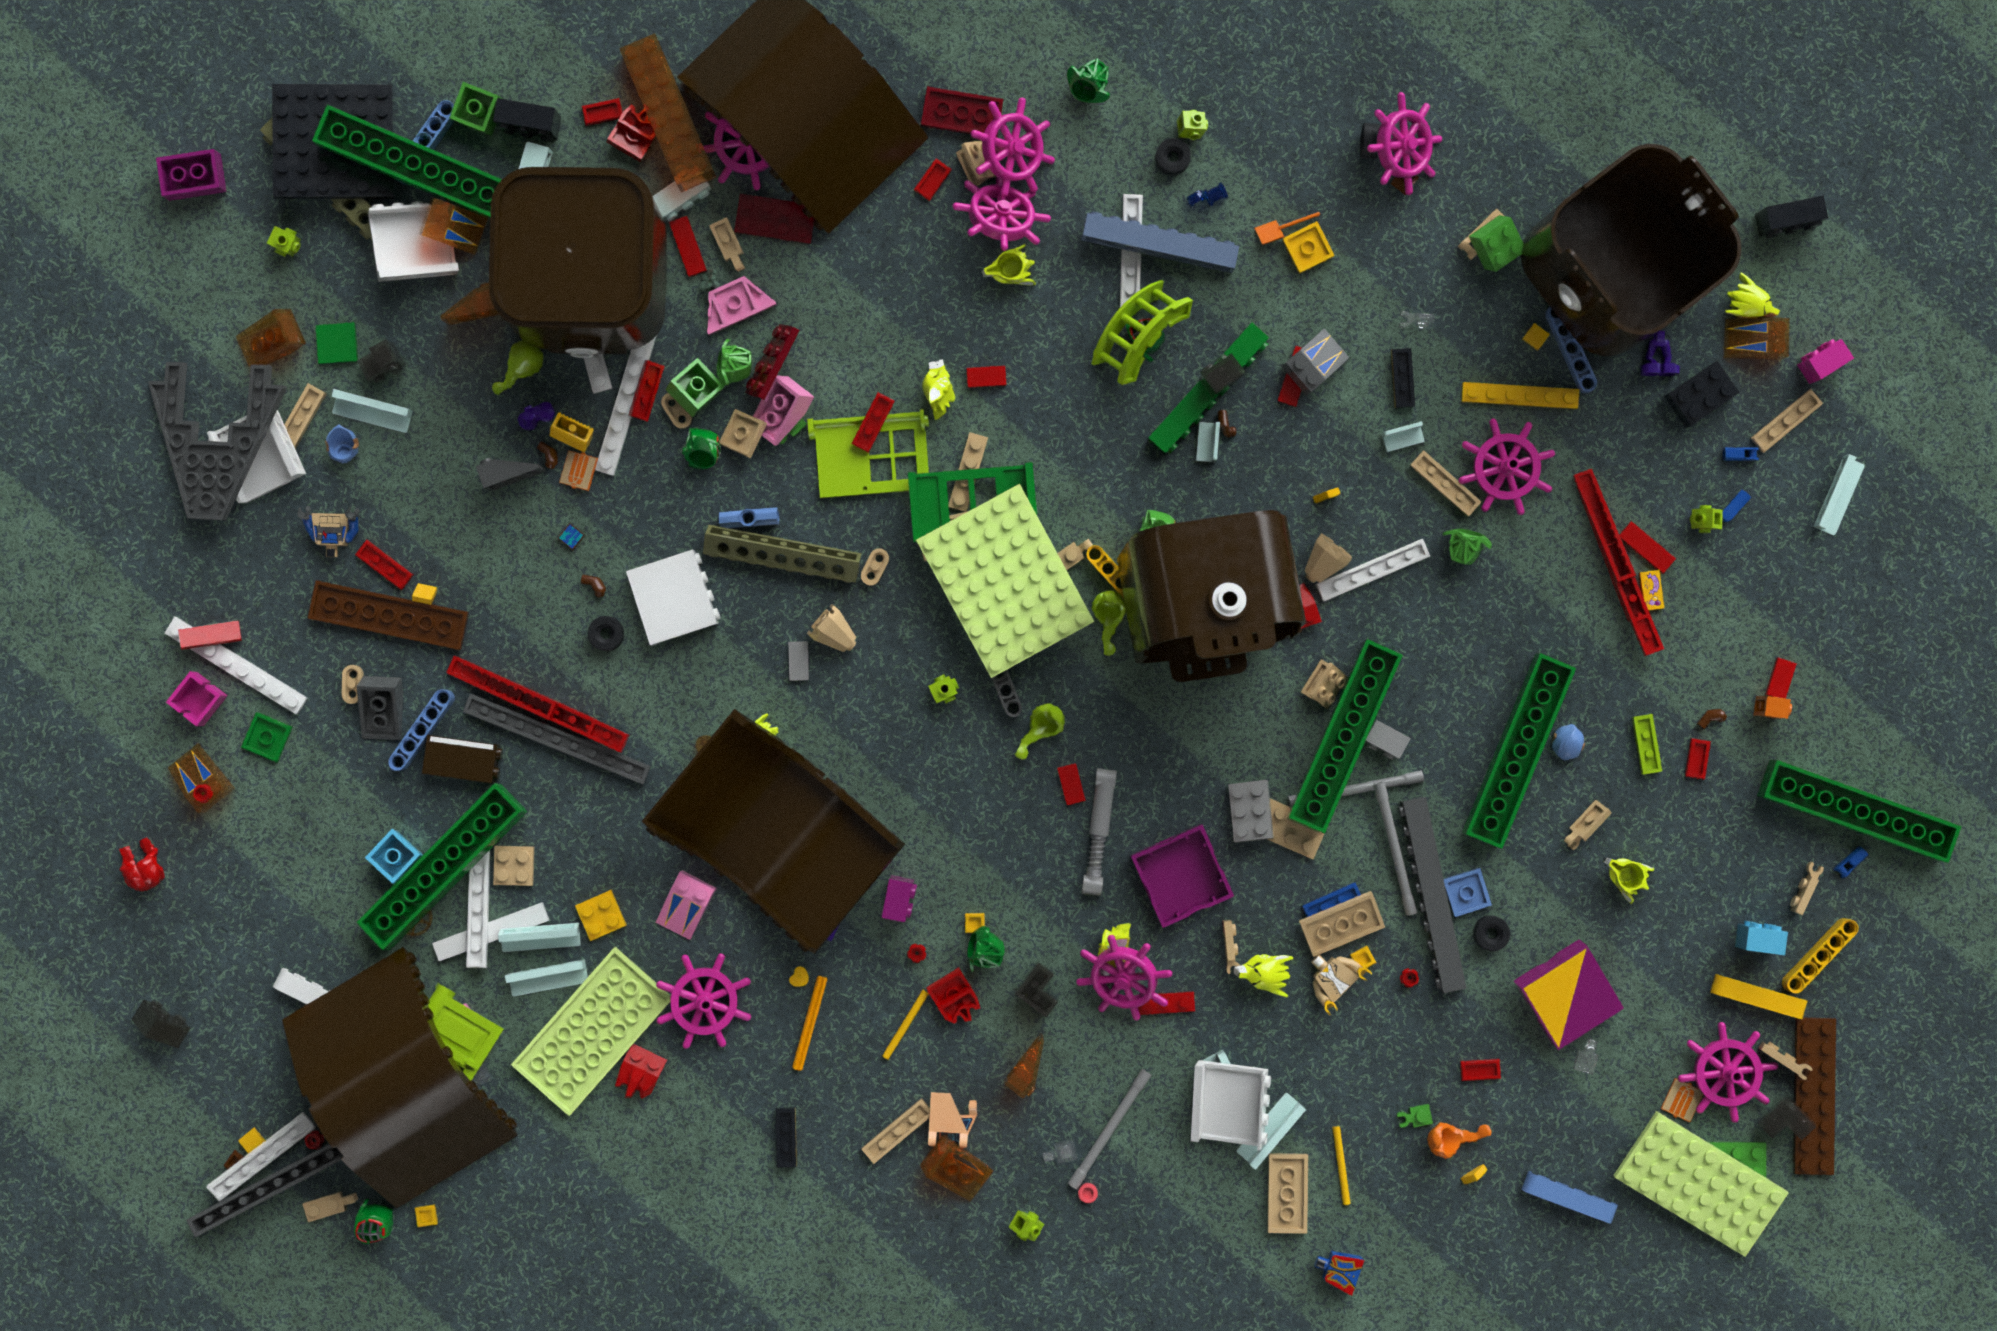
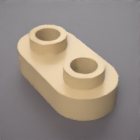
[661,393,692,429]
[861,548,889,586]
[342,665,364,704]

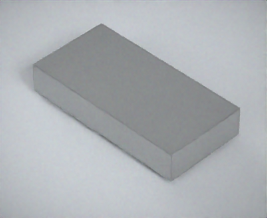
[788,641,809,681]

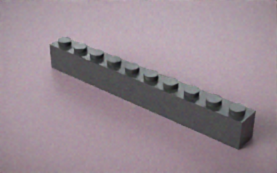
[1398,797,1467,993]
[186,1144,342,1237]

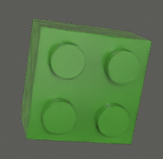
[449,82,503,136]
[1469,215,1524,272]
[665,358,724,418]

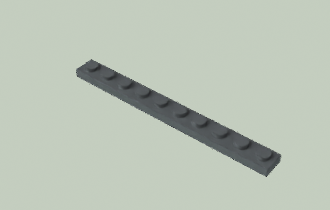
[463,694,651,784]

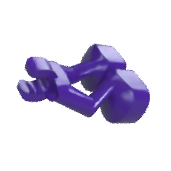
[1641,331,1680,376]
[517,402,555,431]

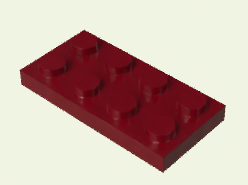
[921,86,1004,137]
[734,194,814,244]
[745,324,800,400]

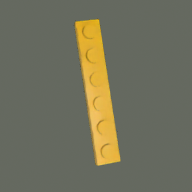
[1461,382,1579,409]

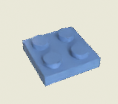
[1444,868,1492,917]

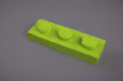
[1632,714,1662,775]

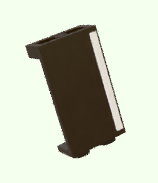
[422,735,503,783]

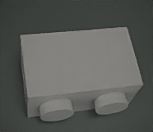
[1365,720,1411,760]

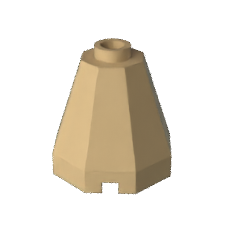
[1305,533,1352,583]
[807,604,856,652]

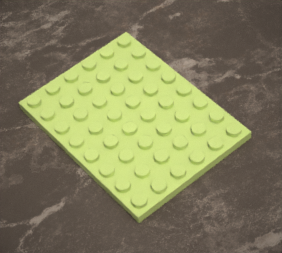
[916,484,1094,678]

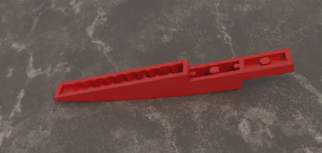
[1573,468,1664,657]
[446,655,630,753]

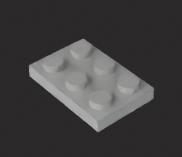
[1228,780,1274,843]

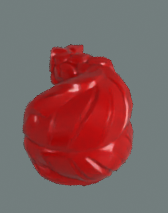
[119,837,165,892]

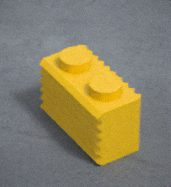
[549,412,594,453]

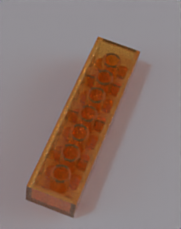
[619,33,716,192]

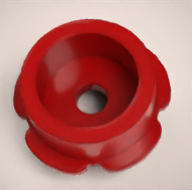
[193,784,213,803]
[907,944,926,963]
[1400,968,1419,988]
[305,1130,324,1150]

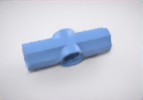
[719,507,779,529]

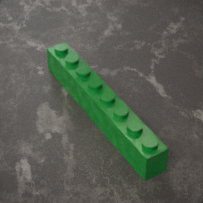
[1147,322,1269,455]

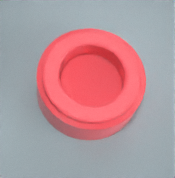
[1078,1183,1098,1203]

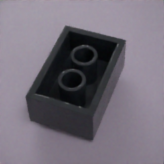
[493,98,561,142]
[1755,195,1828,239]
[1664,361,1740,428]

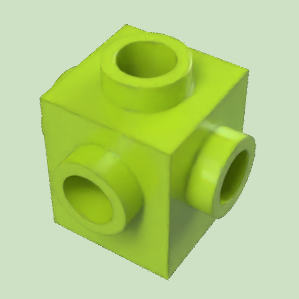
[1176,110,1208,140]
[267,226,301,257]
[1690,505,1723,533]
[928,674,959,704]
[1009,1210,1044,1241]

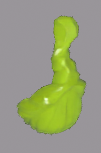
[492,340,544,395]
[1092,591,1126,656]
[1015,703,1065,760]

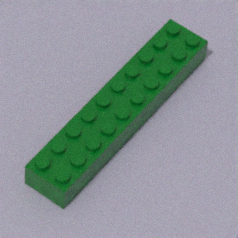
[312,105,502,219]
[1286,639,1403,834]
[1462,653,1576,849]
[1757,760,1962,863]
[356,783,528,950]

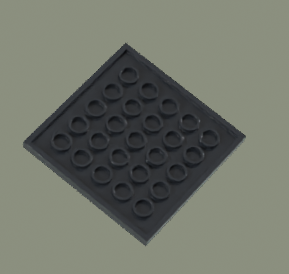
[272,84,394,199]

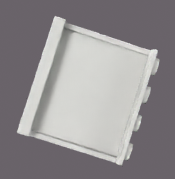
[368,199,459,282]
[207,410,306,503]
[626,550,721,646]
[1191,1060,1271,1151]

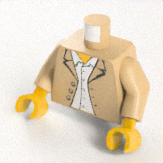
[1311,955,1372,1015]

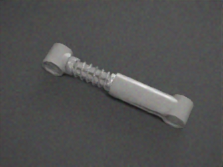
[1082,768,1117,896]

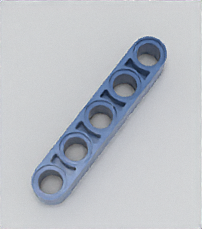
[396,100,454,185]
[1545,307,1597,393]
[389,689,455,771]
[1521,1171,1618,1224]

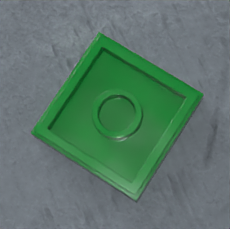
[316,322,358,364]
[241,712,293,763]

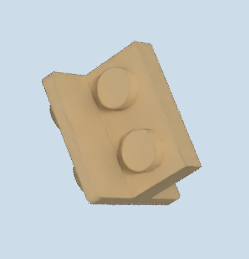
[956,141,997,186]
[1301,659,1348,709]

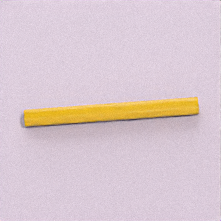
[882,990,929,1060]
[1332,1126,1351,1205]

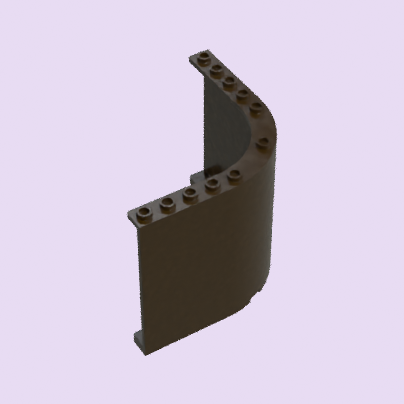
[677,0,929,234]
[642,709,905,954]
[282,947,518,1208]

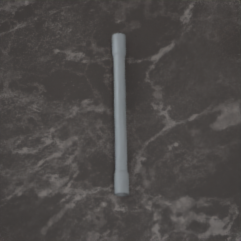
[1288,770,1424,807]
[1373,781,1417,915]
[1068,1069,1152,1189]

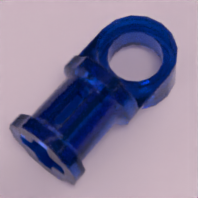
[1187,182,1228,207]

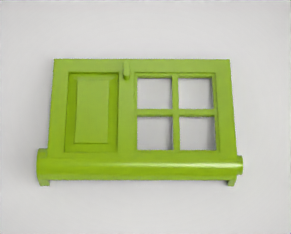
[807,409,929,498]
[428,983,504,1080]

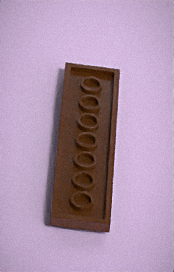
[308,580,469,650]
[1793,1017,1836,1175]

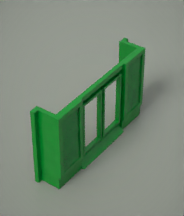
[908,462,1037,543]

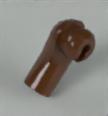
[1217,410,1236,438]
[537,441,558,469]
[581,575,606,598]
[1697,709,1727,729]

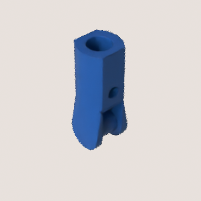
[1723,447,1759,461]
[1722,490,1751,522]
[1833,846,1869,879]

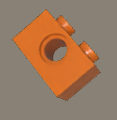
[1754,696,1792,719]

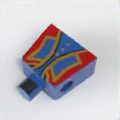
[1314,1251,1364,1296]

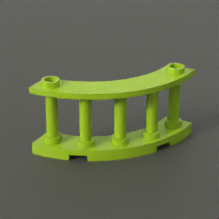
[1091,280,1193,385]

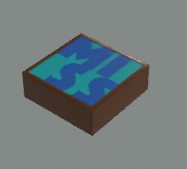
[558,523,586,550]

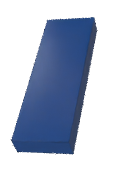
[1302,882,1361,917]

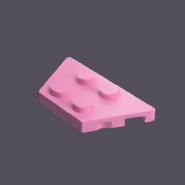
[707,276,777,336]

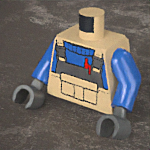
[297,506,360,557]

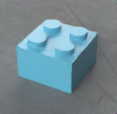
[365,829,423,884]
[1735,921,1788,955]

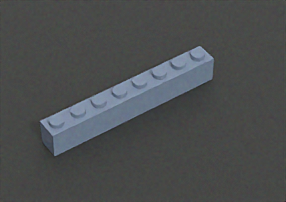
[1081,212,1239,273]

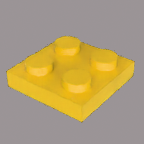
[1282,221,1335,274]
[575,890,627,941]

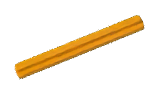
[792,976,827,1071]

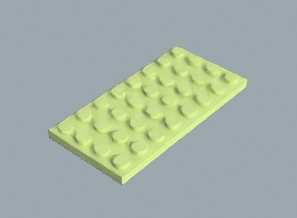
[511,947,671,1116]
[1613,1111,1789,1257]

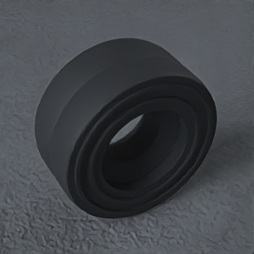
[1360,123,1380,159]
[1155,138,1191,175]
[588,616,624,651]
[1473,915,1510,951]

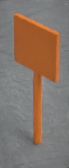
[1255,212,1320,245]

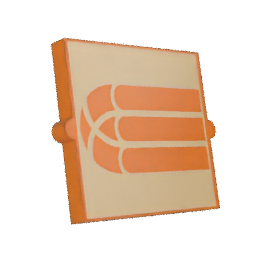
[559,450,598,491]
[1661,1078,1703,1122]

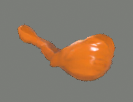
[1427,1122,1492,1159]

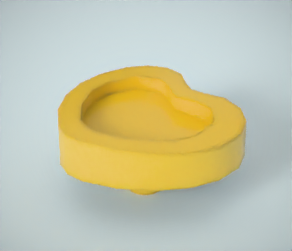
[789,966,809,987]

